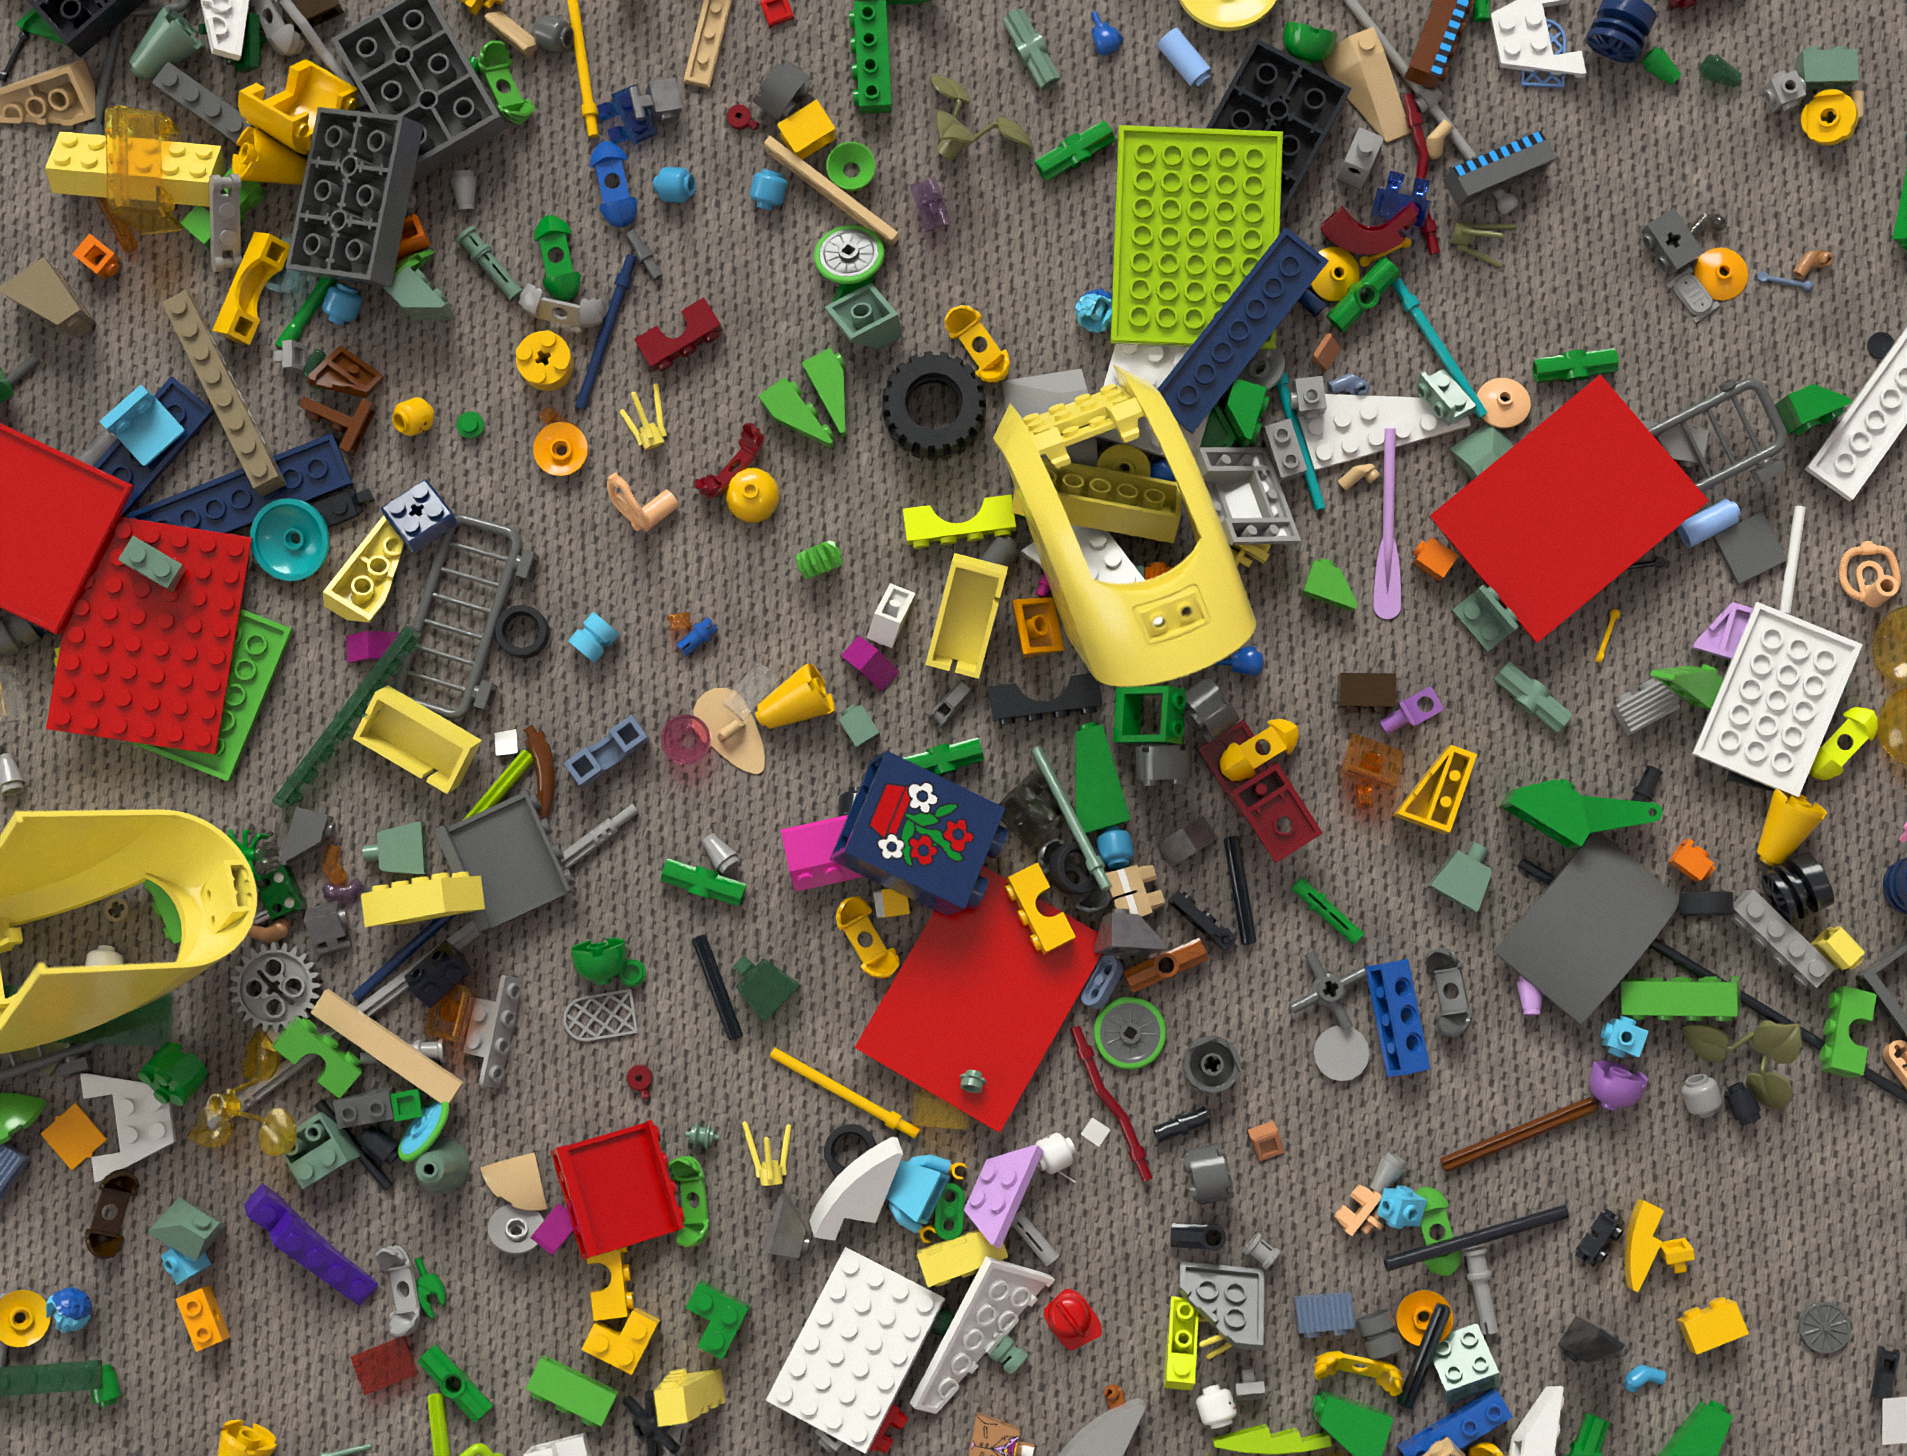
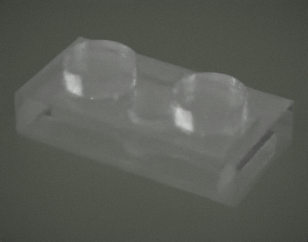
[723,661,779,722]
[0,666,27,723]

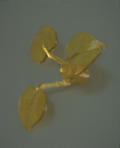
[187,1030,297,1156]

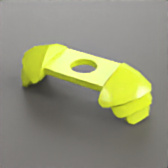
[1809,707,1878,780]

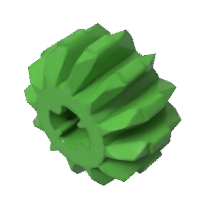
[795,541,843,579]

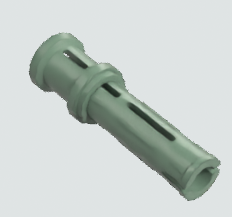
[455,226,523,302]

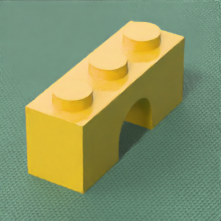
[1005,862,1076,955]
[587,1246,634,1321]

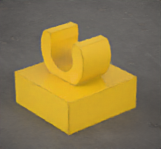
[1659,1238,1695,1274]

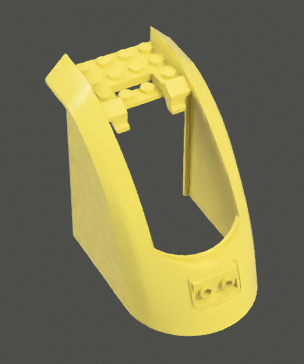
[993,365,1256,687]
[0,810,257,1054]

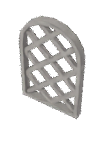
[564,989,639,1041]

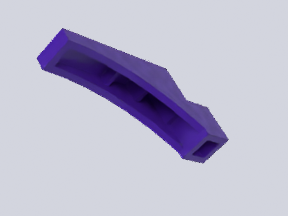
[244,1183,378,1306]

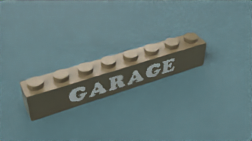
[161,290,287,497]

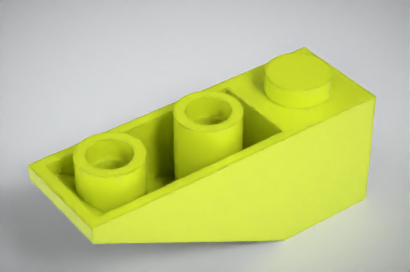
[1163,1296,1199,1391]

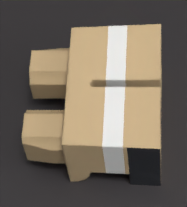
[1106,865,1165,917]

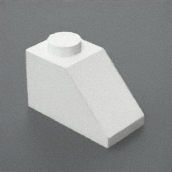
[867,583,915,648]

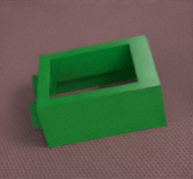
[1113,686,1186,745]

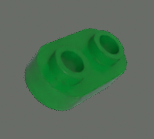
[935,1183,964,1240]

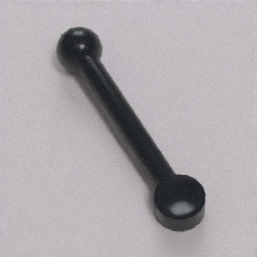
[0,31,30,82]
[1626,557,1666,570]

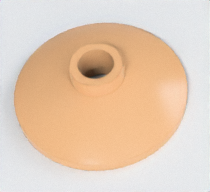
[1477,378,1531,429]

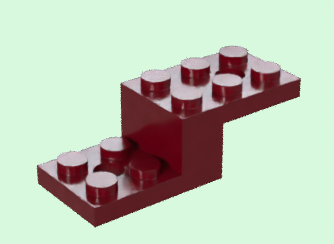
[1197,719,1323,864]

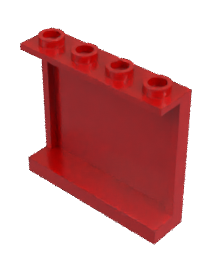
[550,1120,685,1260]

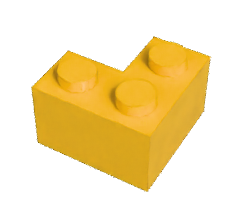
[581,1308,661,1375]

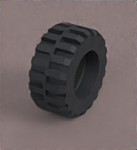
[882,351,986,461]

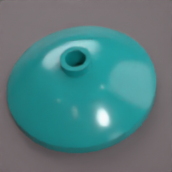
[250,498,330,581]

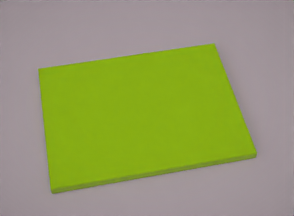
[1110,125,1283,350]

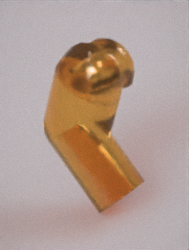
[322,844,347,884]

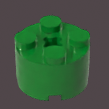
[138,1042,208,1106]

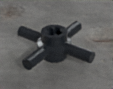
[623,1390,680,1456]

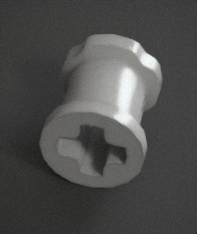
[1243,1232,1280,1270]

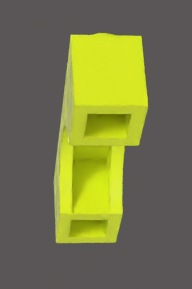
[903,494,1016,549]

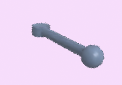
[1757,271,1814,291]

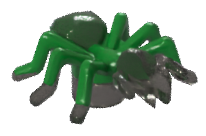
[227,825,280,887]

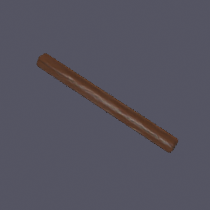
[1440,1097,1598,1172]

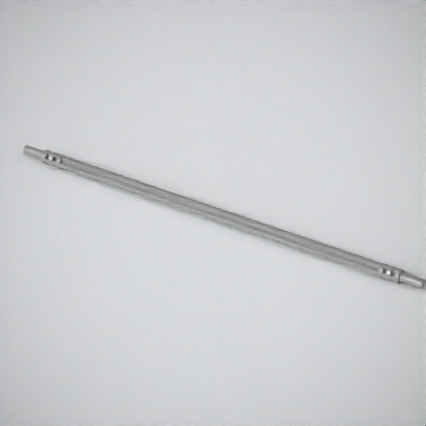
[207,803,639,1131]

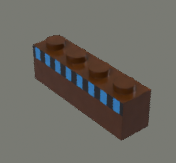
[1404,0,1475,90]

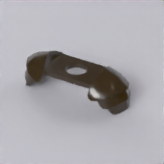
[85,1169,140,1259]

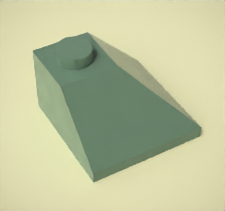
[825,283,903,349]
[1449,424,1513,481]
[148,1197,227,1261]

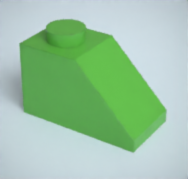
[1301,558,1358,612]

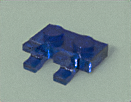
[596,84,658,145]
[1371,171,1432,228]

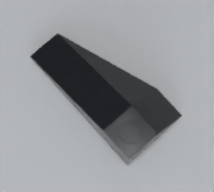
[1558,1316,1629,1363]

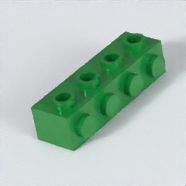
[849,0,892,114]

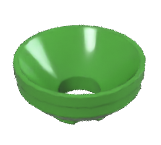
[826,142,876,191]

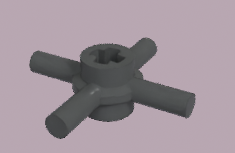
[1289,951,1367,1030]

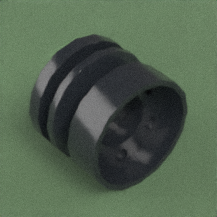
[1761,852,1834,925]

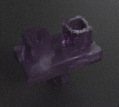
[910,177,952,232]

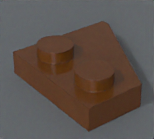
[306,345,384,398]

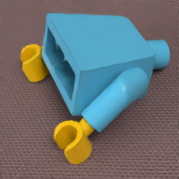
[886,1154,967,1243]

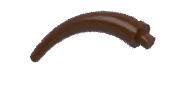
[523,725,555,819]

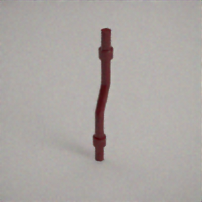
[1402,93,1440,256]
[1070,1026,1153,1182]

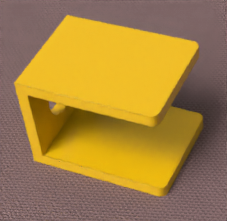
[778,99,837,160]

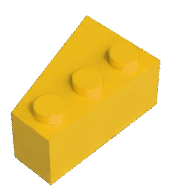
[1392,745,1477,835]

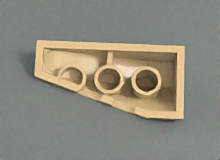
[1322,27,1411,143]
[0,59,96,126]

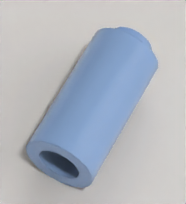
[1157,28,1212,87]
[1676,499,1741,548]

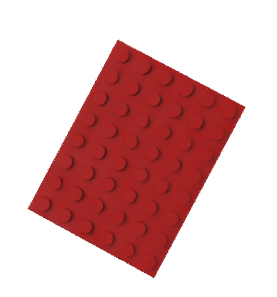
[46,517,252,755]

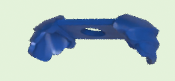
[590,141,637,227]

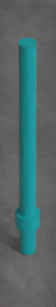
[1392,278,1488,419]
[1274,372,1326,511]

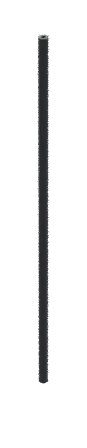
[1517,857,1907,1104]

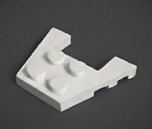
[1490,0,1586,78]
[80,1073,176,1182]

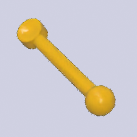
[1359,237,1411,267]
[1595,609,1620,663]

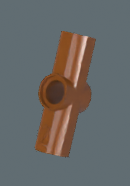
[1123,938,1209,994]

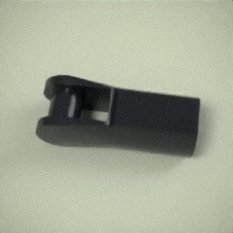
[1871,1346,1900,1399]

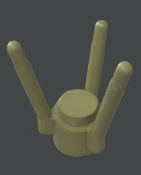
[1451,222,1517,268]

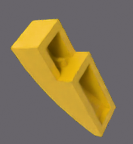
[1624,1199,1664,1292]

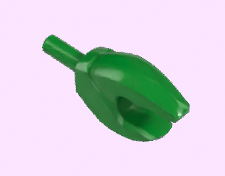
[414,1256,447,1319]

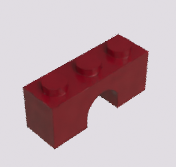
[634,297,723,372]

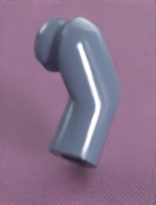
[1327,374,1369,395]

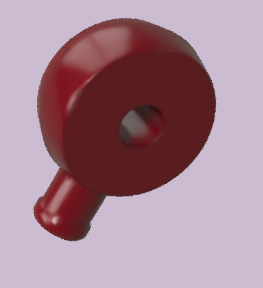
[726,104,759,131]
[626,1064,653,1100]

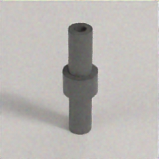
[626,229,663,280]

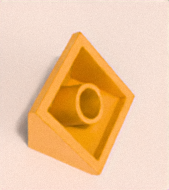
[1012,597,1065,659]

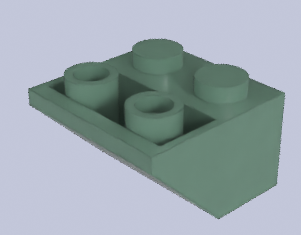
[384,266,455,320]
[275,1112,361,1189]

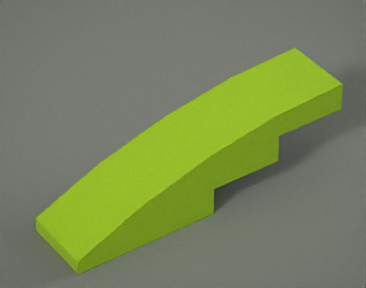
[1212,1423,1332,1454]

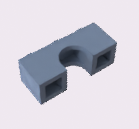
[564,714,651,788]

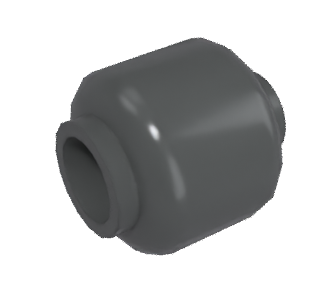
[532,15,574,54]

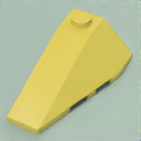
[323,515,405,623]

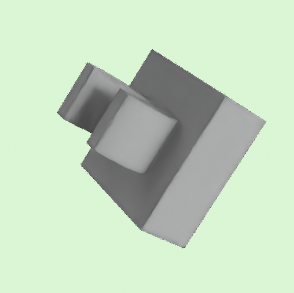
[274,340,307,373]
[1234,1369,1265,1401]

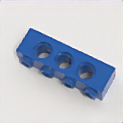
[1365,959,1430,1077]
[1396,1389,1513,1456]

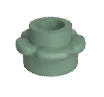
[959,1070,987,1093]

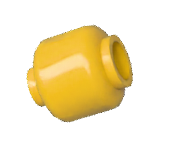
[392,397,434,436]

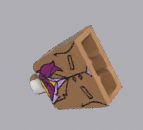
[968,1412,1034,1456]

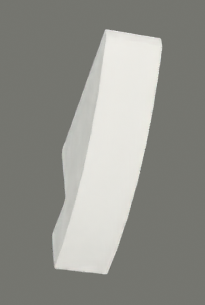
[809,1137,903,1241]

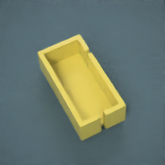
[925,553,1008,679]
[353,685,482,794]
[361,872,485,927]

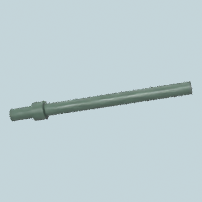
[1031,746,1112,891]

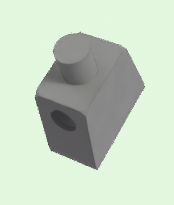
[1336,127,1384,190]

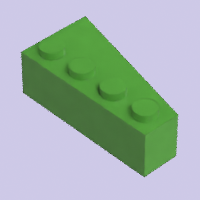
[1621,976,1741,1021]

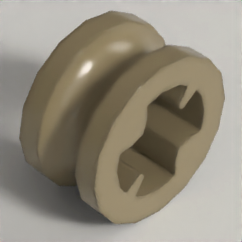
[104,897,132,922]

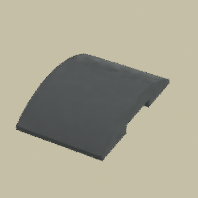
[1493,832,1679,1025]

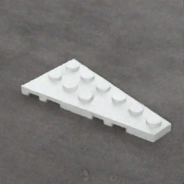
[1021,524,1163,625]
[910,1256,1055,1414]

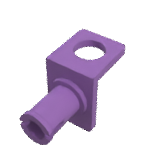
[1380,686,1444,735]

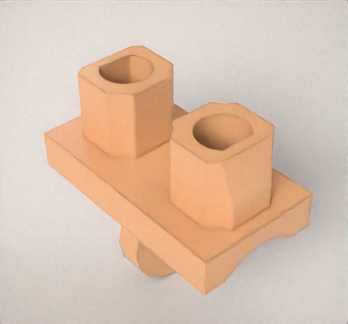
[1334,1184,1384,1236]

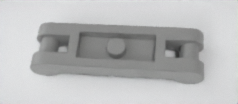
[209,174,242,272]

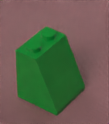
[1310,1389,1394,1456]

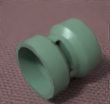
[989,1335,1028,1375]

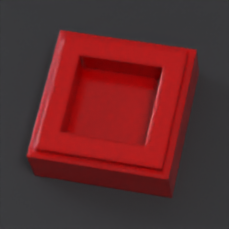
[760,0,794,28]

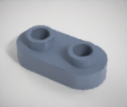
[1081,955,1123,1009]

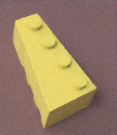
[654,1368,725,1427]

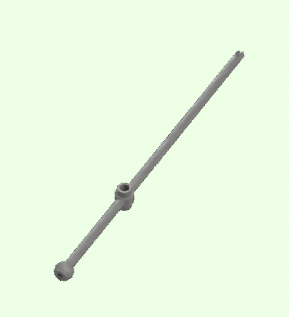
[1343,0,1518,215]

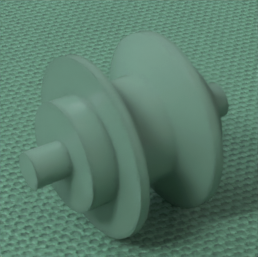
[685,1121,719,1151]

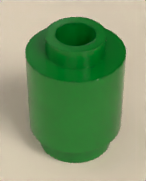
[87,1363,122,1408]

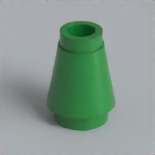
[1641,46,1681,86]

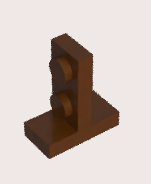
[299,396,377,456]

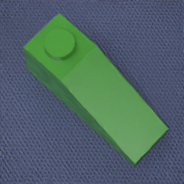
[802,347,846,438]
[1650,664,1723,710]

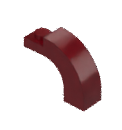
[1320,201,1419,255]

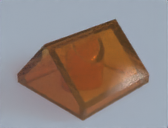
[1338,733,1404,791]
[423,984,478,1043]

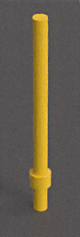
[567,0,599,138]
[769,1047,920,1139]

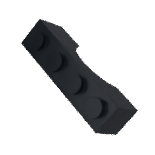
[988,673,1103,726]

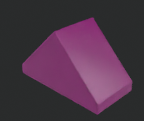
[346,631,402,663]
[841,636,900,692]
[530,1203,574,1255]

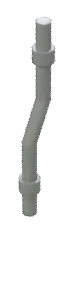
[274,0,368,109]

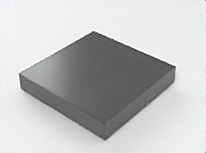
[1712,512,1788,585]

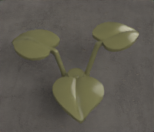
[930,74,1034,160]
[1683,1020,1802,1110]

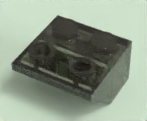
[998,769,1074,850]

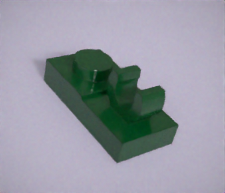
[235,13,268,74]

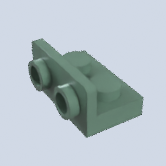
[1416,369,1477,426]

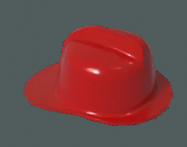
[1044,1289,1102,1351]

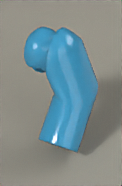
[1624,1365,1666,1392]

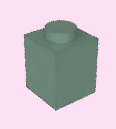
[839,704,880,749]

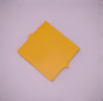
[41,1103,107,1170]

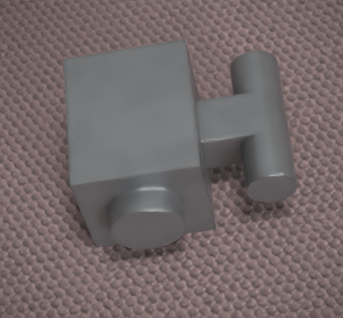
[629,78,682,123]
[304,900,353,956]

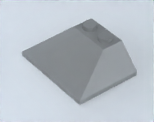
[1001,369,1098,467]
[1195,447,1301,545]

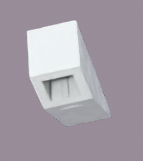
[1509,1386,1564,1456]

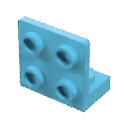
[99,385,185,466]

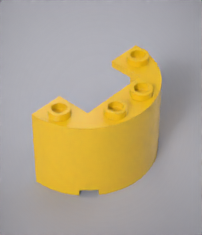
[238,59,358,155]

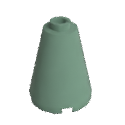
[129,5,205,80]
[414,1137,470,1194]

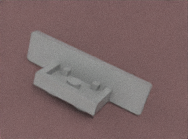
[463,975,523,1088]

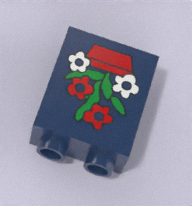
[829,751,1008,916]

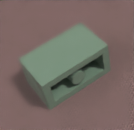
[1796,46,1859,90]
[118,536,186,592]

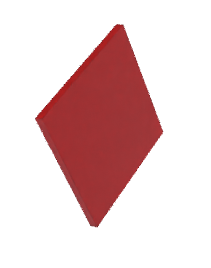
[0,423,135,635]

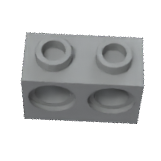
[1261,419,1307,483]

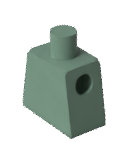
[363,821,429,876]
[1427,842,1492,913]

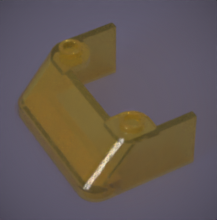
[105,105,183,235]

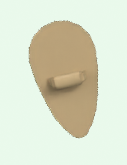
[693,688,765,774]

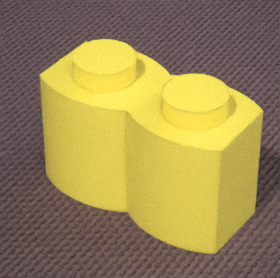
[1810,926,1865,970]

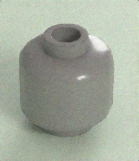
[1681,1074,1723,1118]

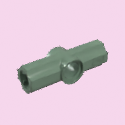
[1002,8,1060,91]
[1493,661,1573,733]

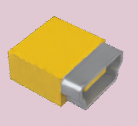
[873,889,910,919]

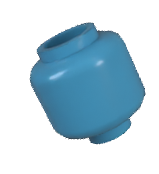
[653,167,696,203]
[750,169,787,210]
[322,283,362,325]
[1096,826,1135,869]

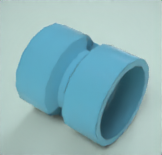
[568,612,620,664]

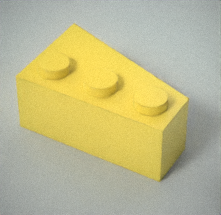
[917,1229,1008,1287]

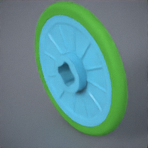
[398,1099,449,1162]

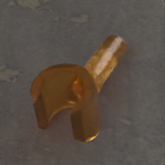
[539,407,578,427]

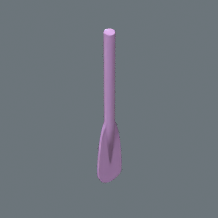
[1373,428,1401,619]

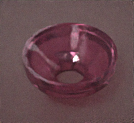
[661,714,711,764]

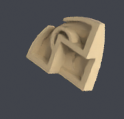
[480,1152,547,1211]

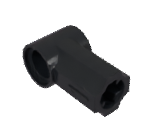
[1170,1222,1226,1251]

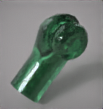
[303,349,327,390]

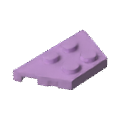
[1691,602,1753,660]
[964,1145,1044,1249]

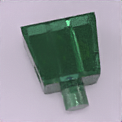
[733,955,801,1023]

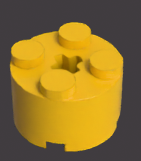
[516,330,574,391]

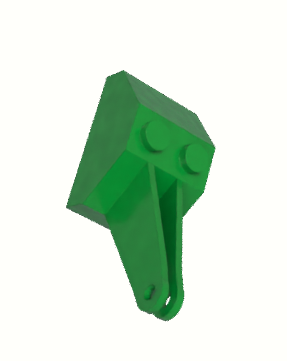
[1499,778,1663,850]

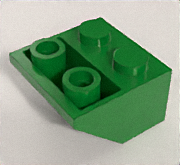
[1223,378,1269,447]
[1775,384,1852,436]

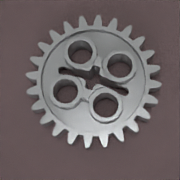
[230,942,323,1033]

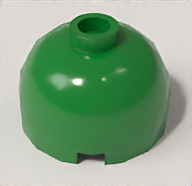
[1282,22,1338,66]
[571,938,627,985]

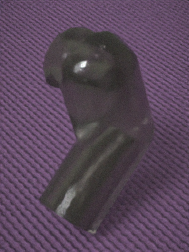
[1688,214,1727,239]

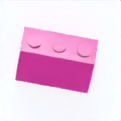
[781,815,864,892]

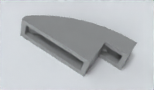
[1058,1398,1146,1456]

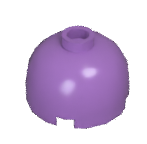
[1589,1060,1648,1111]

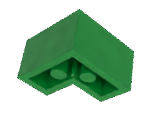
[685,1279,751,1360]

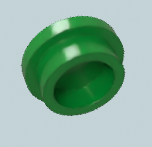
[456,411,484,439]
[618,959,646,987]

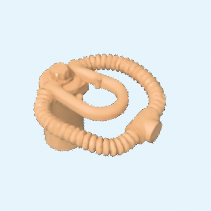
[607,472,679,532]
[1839,541,1901,608]

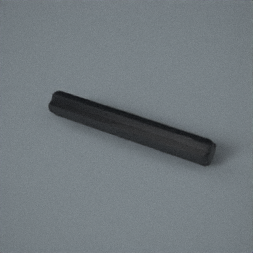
[1224,836,1257,945]
[692,935,743,1041]
[1398,1303,1451,1409]

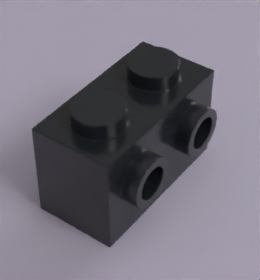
[404,940,472,1008]

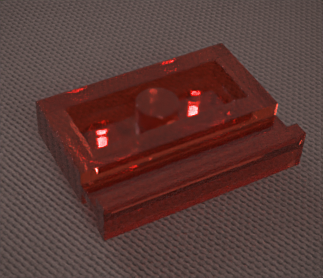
[350,1336,419,1395]

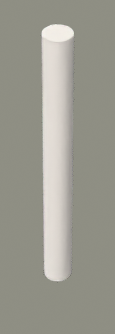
[1779,506,1806,615]

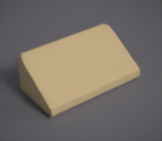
[484,11,538,58]

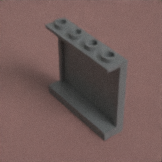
[434,789,576,933]

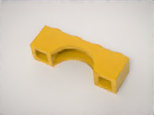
[212,232,290,345]

